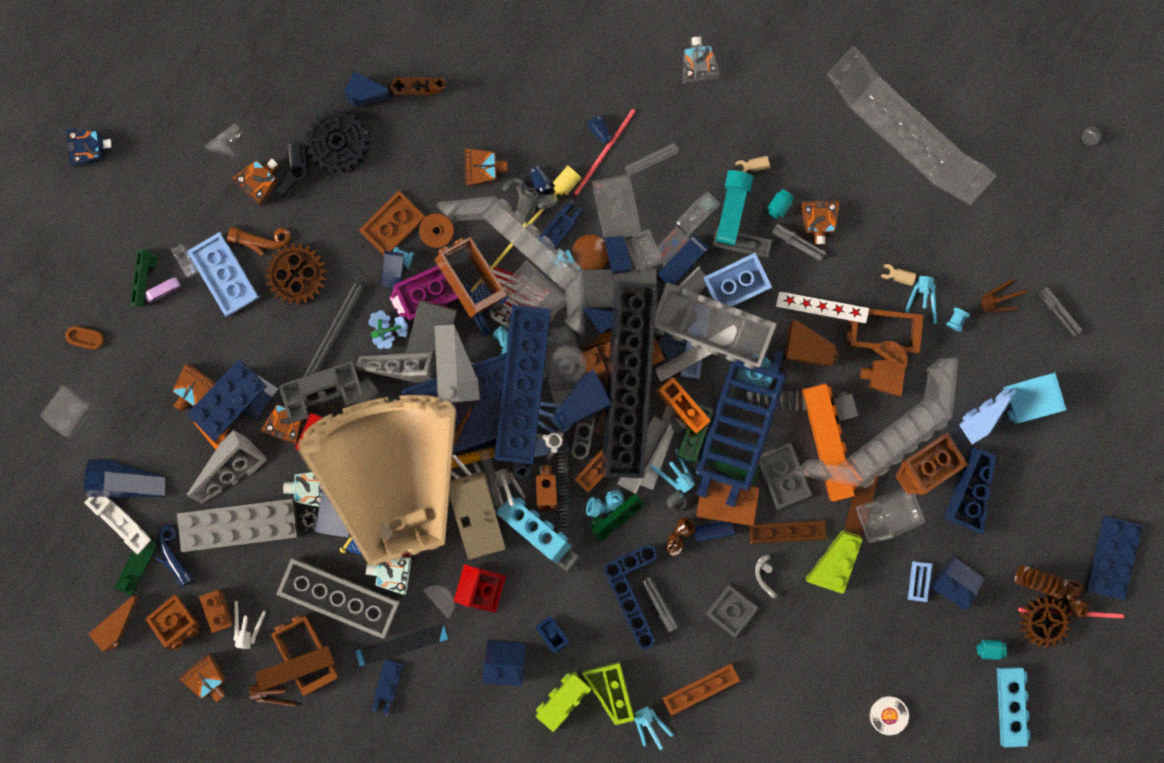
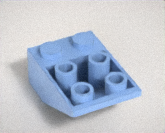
[959,388,1017,444]

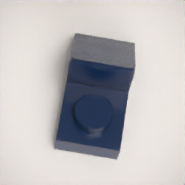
[535,616,570,655]

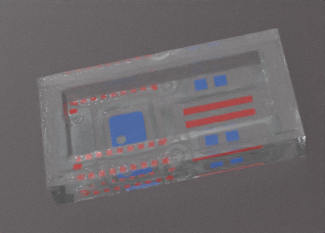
[650,226,690,266]

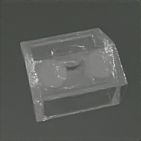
[40,385,94,438]

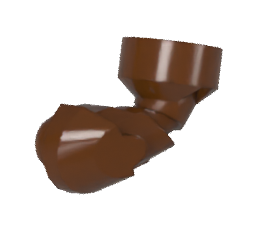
[666,516,695,555]
[1065,579,1090,618]

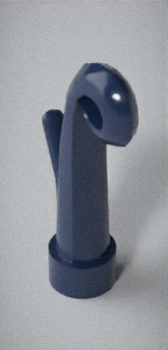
[156,525,194,587]

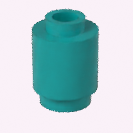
[767,189,794,219]
[977,640,1007,660]

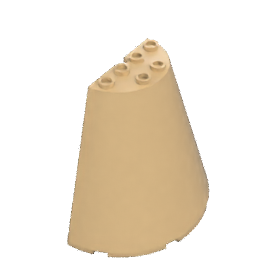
[299,395,455,566]

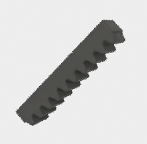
[747,391,807,411]

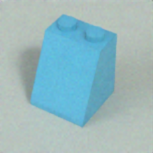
[1003,373,1066,424]

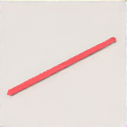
[574,109,636,196]
[1018,607,1125,619]

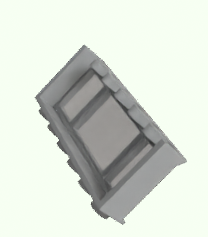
[654,283,776,369]

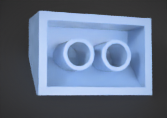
[703,253,772,314]

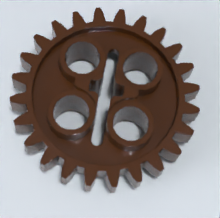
[265,243,328,305]

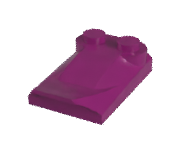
[390,265,459,320]

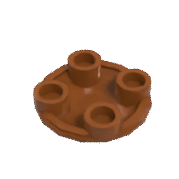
[572,235,608,269]

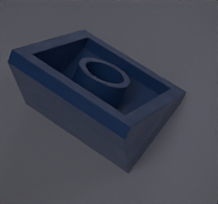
[584,307,612,333]

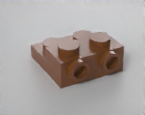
[145,595,201,651]

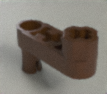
[387,77,446,97]

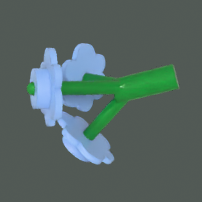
[369,310,408,349]

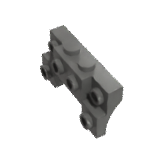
[279,361,364,424]

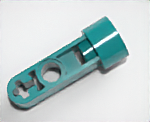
[716,170,754,245]

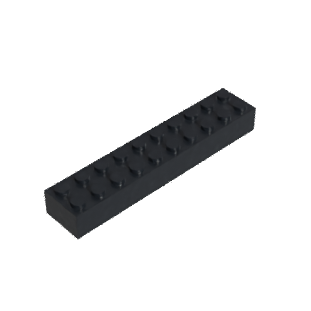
[601,281,658,478]

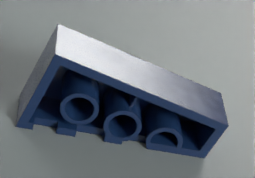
[943,448,996,535]

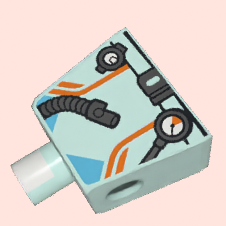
[283,472,322,507]
[366,556,412,595]

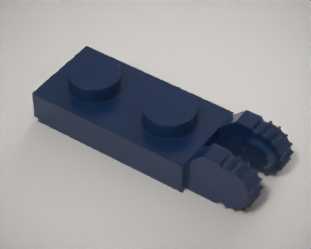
[537,200,584,253]
[372,659,404,716]

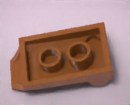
[896,432,968,495]

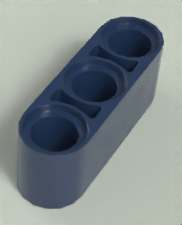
[657,235,709,285]

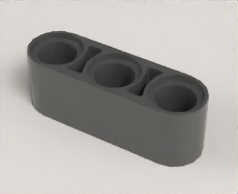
[572,413,596,459]

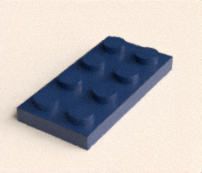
[187,359,267,441]
[1085,516,1143,601]

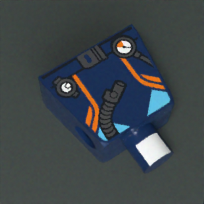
[66,129,113,168]

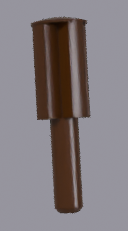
[581,331,611,351]

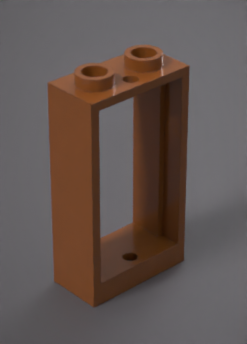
[434,237,507,318]
[846,309,923,354]
[271,614,339,696]

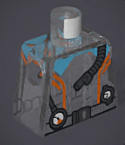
[682,37,720,83]

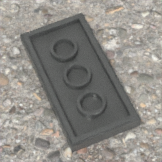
[580,268,657,308]

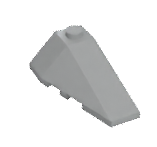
[435,324,480,403]
[355,352,437,382]
[187,430,267,504]

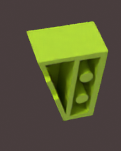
[805,530,862,594]
[582,661,635,725]
[536,671,591,732]

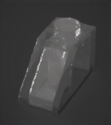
[676,191,721,235]

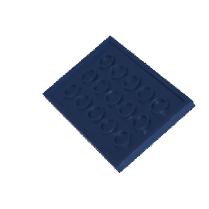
[402,352,507,454]

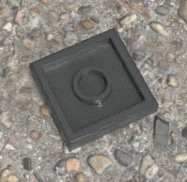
[705,584,759,638]

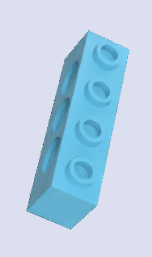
[496,496,571,564]
[997,667,1030,747]

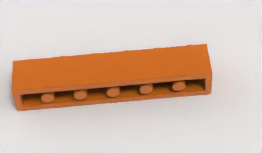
[802,383,856,502]

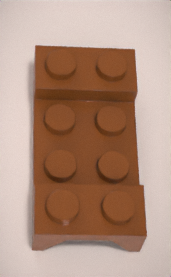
[579,334,666,387]

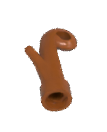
[227,226,291,256]

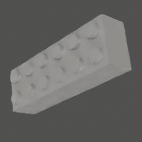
[177,499,300,552]
[276,558,401,639]

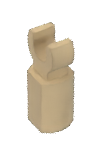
[735,156,770,173]
[881,264,916,286]
[393,508,429,531]

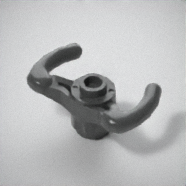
[503,178,558,217]

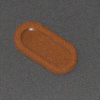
[65,326,104,350]

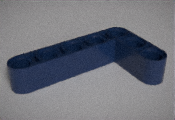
[604,545,657,649]

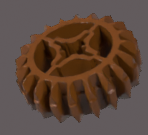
[1014,565,1068,598]
[1019,596,1072,648]

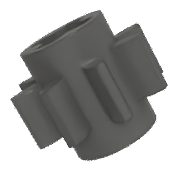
[299,508,318,531]

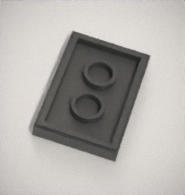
[406,300,457,362]
[758,442,813,510]

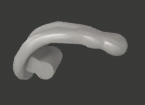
[755,554,777,598]

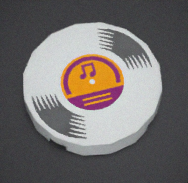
[870,696,909,735]

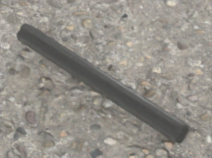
[303,283,364,377]

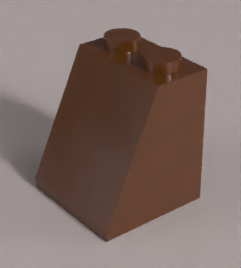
[784,320,838,368]

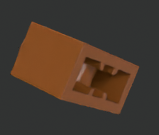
[199,589,234,633]

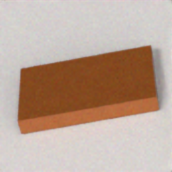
[359,190,426,255]
[696,480,760,526]

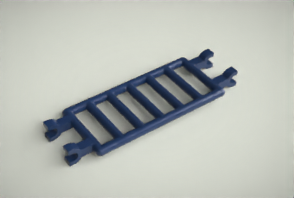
[696,341,787,508]

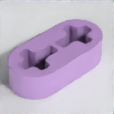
[145,277,181,303]

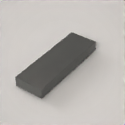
[712,228,773,259]

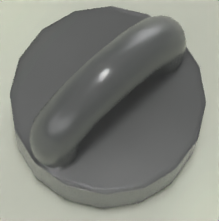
[1082,126,1102,146]
[669,414,688,432]
[667,492,688,513]

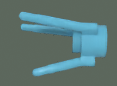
[904,276,937,324]
[650,449,696,493]
[634,706,673,750]

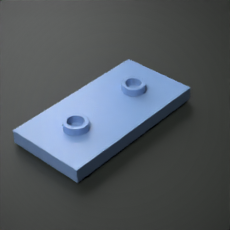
[187,232,259,317]

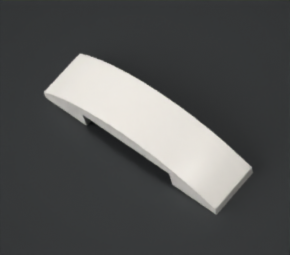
[84,497,151,554]

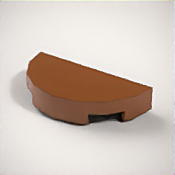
[872,341,908,372]

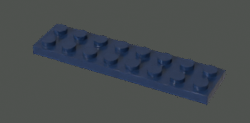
[494,305,551,464]

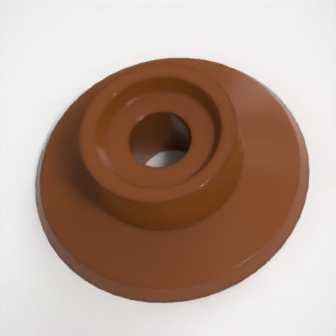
[419,213,454,248]

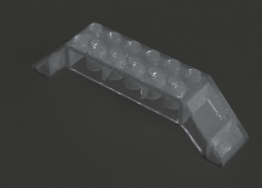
[826,46,997,205]
[436,196,585,337]
[794,357,958,487]

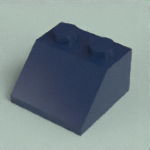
[344,72,392,107]
[931,556,984,611]

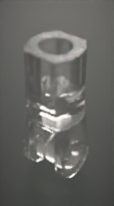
[170,242,198,278]

